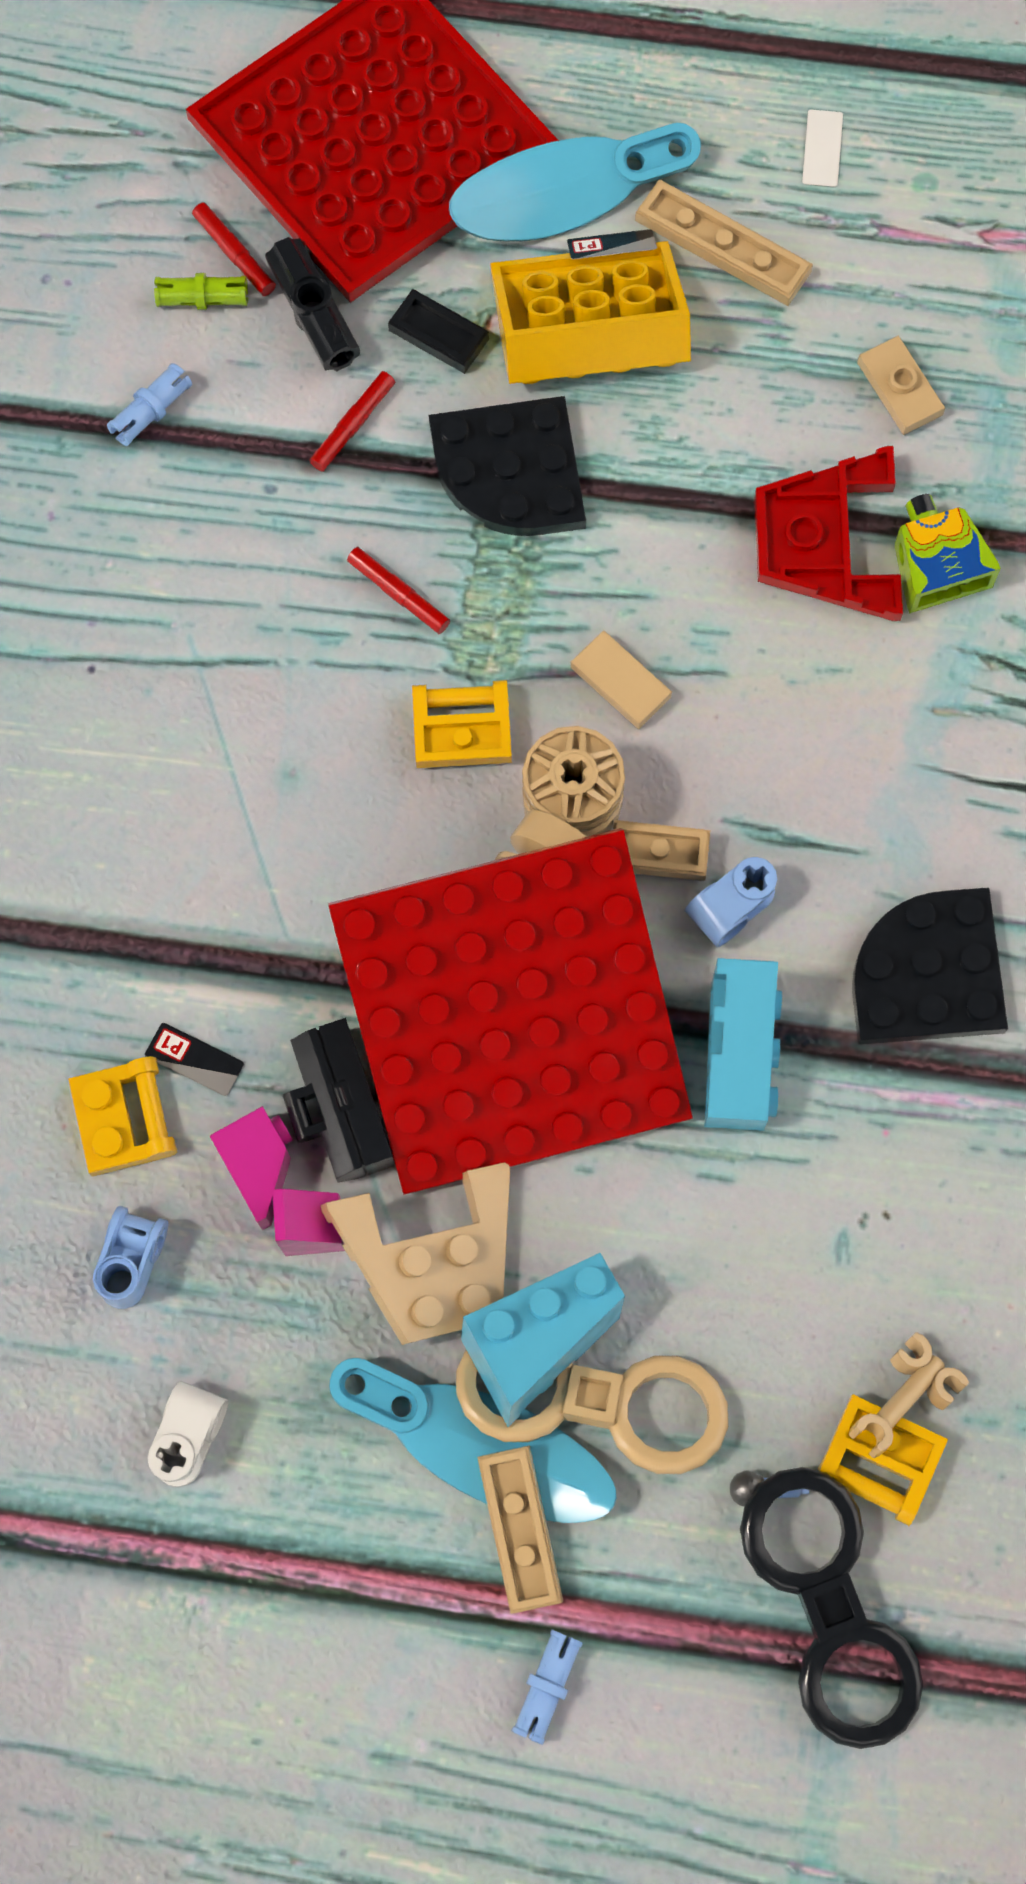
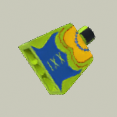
[895,494,1001,614]

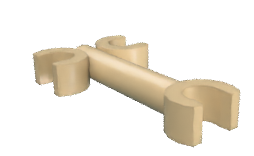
[849,1332,969,1458]

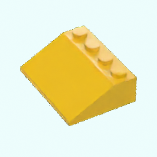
[490,241,691,384]

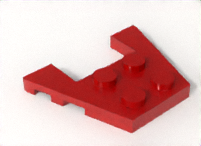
[754,446,903,621]

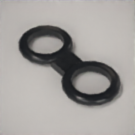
[740,1467,923,1749]

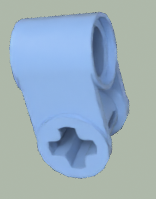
[684,857,777,948]
[93,1206,169,1309]

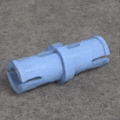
[107,363,192,446]
[512,1630,583,1745]

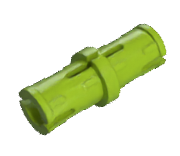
[154,273,248,310]

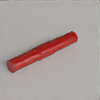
[192,202,276,296]
[309,371,396,472]
[347,547,450,634]

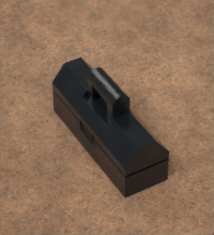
[283,1017,395,1183]

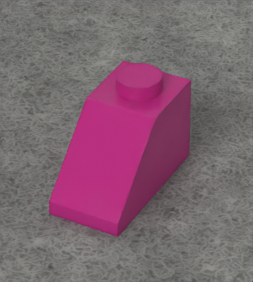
[210,1106,293,1231]
[272,1189,345,1256]

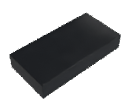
[388,289,489,374]

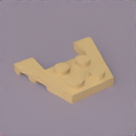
[321,1162,510,1345]

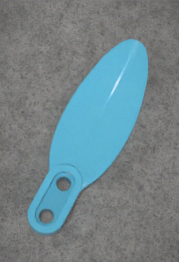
[449,123,701,242]
[329,1358,616,1523]

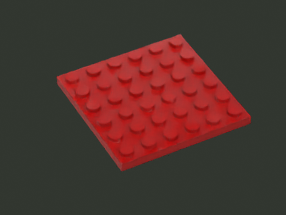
[186,0,559,303]
[328,828,693,1195]

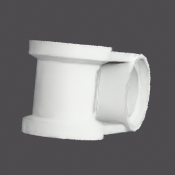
[148,1381,228,1487]

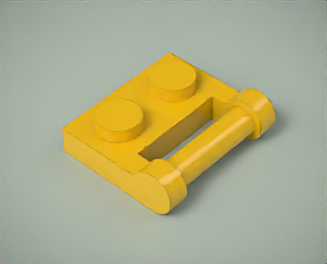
[412,680,512,768]
[68,1056,177,1177]
[818,1394,948,1526]

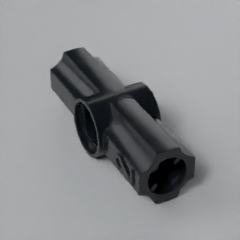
[265,237,360,372]

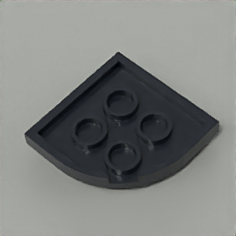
[428,396,586,536]
[852,887,1008,1045]

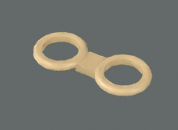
[456,1350,729,1474]

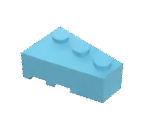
[704,958,782,1131]
[461,1253,625,1427]

